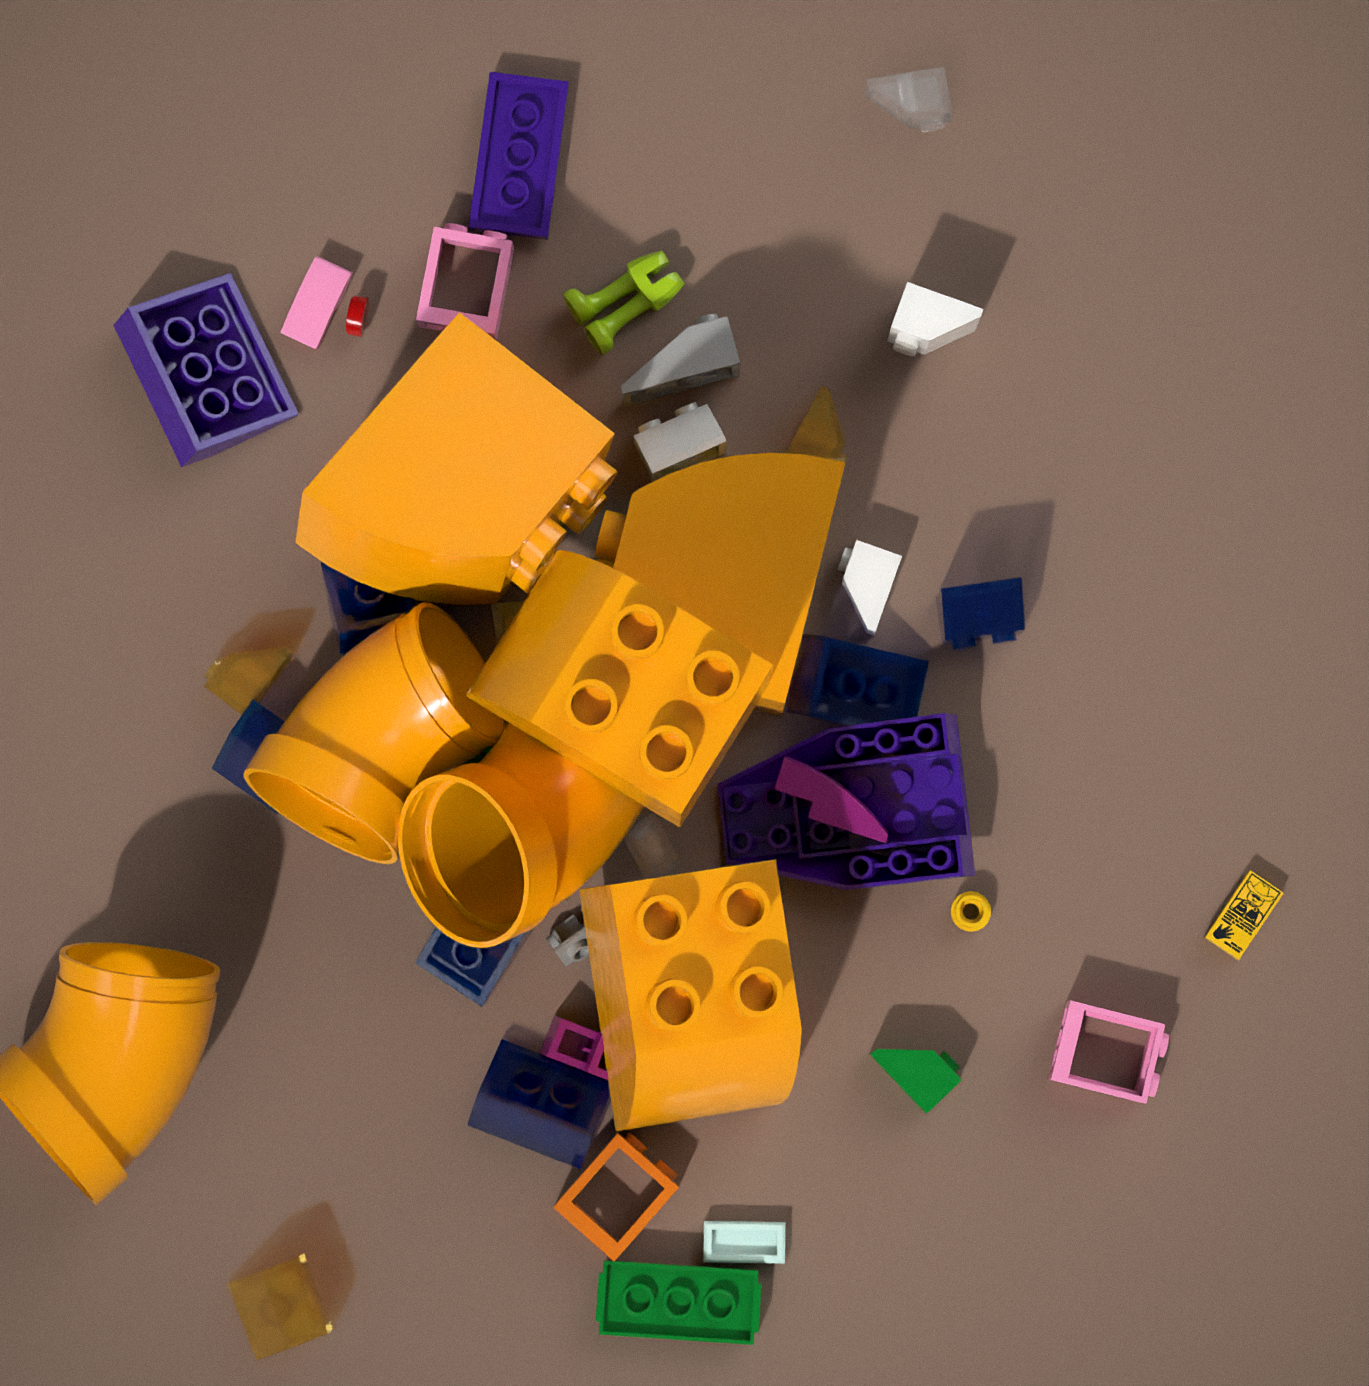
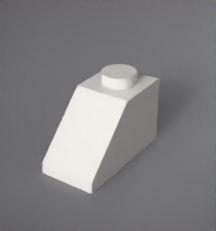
[838,540,902,636]

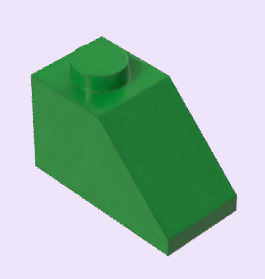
[869,1049,962,1114]

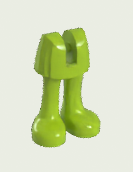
[562,250,685,356]

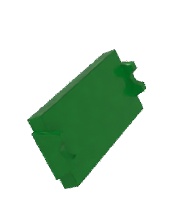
[595,1260,762,1345]

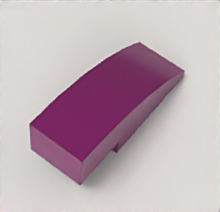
[774,756,888,843]
[540,1015,608,1080]

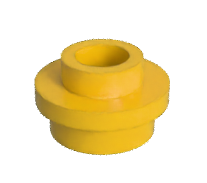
[950,891,991,932]

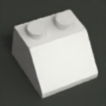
[887,282,983,357]
[633,402,727,482]

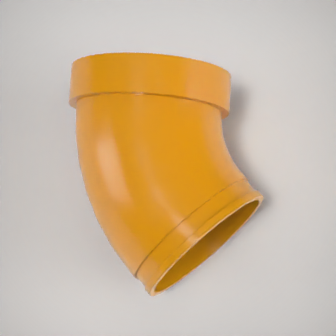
[243,602,507,864]
[398,723,645,948]
[0,942,220,1205]

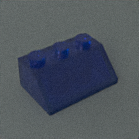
[467,1039,610,1169]

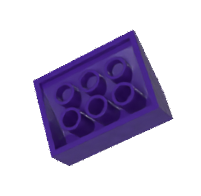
[113,273,299,467]

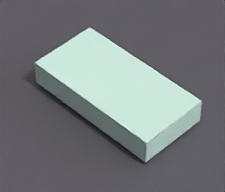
[703,1221,785,1264]

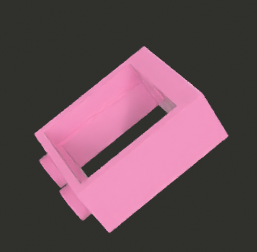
[416,223,514,341]
[1048,1000,1169,1104]

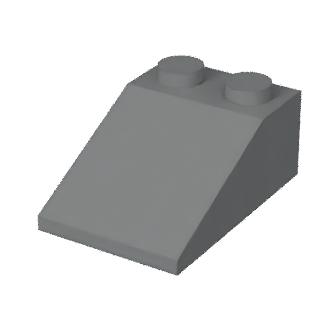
[620,314,740,407]

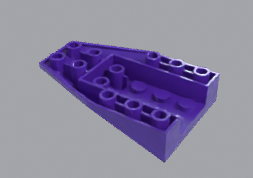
[717,713,976,890]

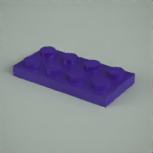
[469,72,569,240]

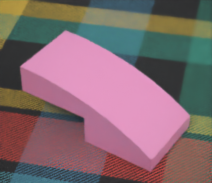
[280,256,353,349]

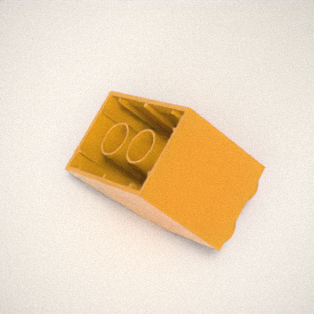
[295,312,618,605]
[594,453,846,717]
[466,550,773,828]
[579,860,802,1131]

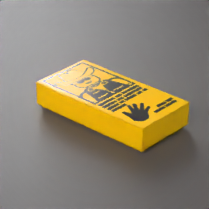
[1204,870,1284,960]

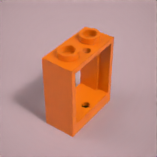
[553,1132,679,1262]

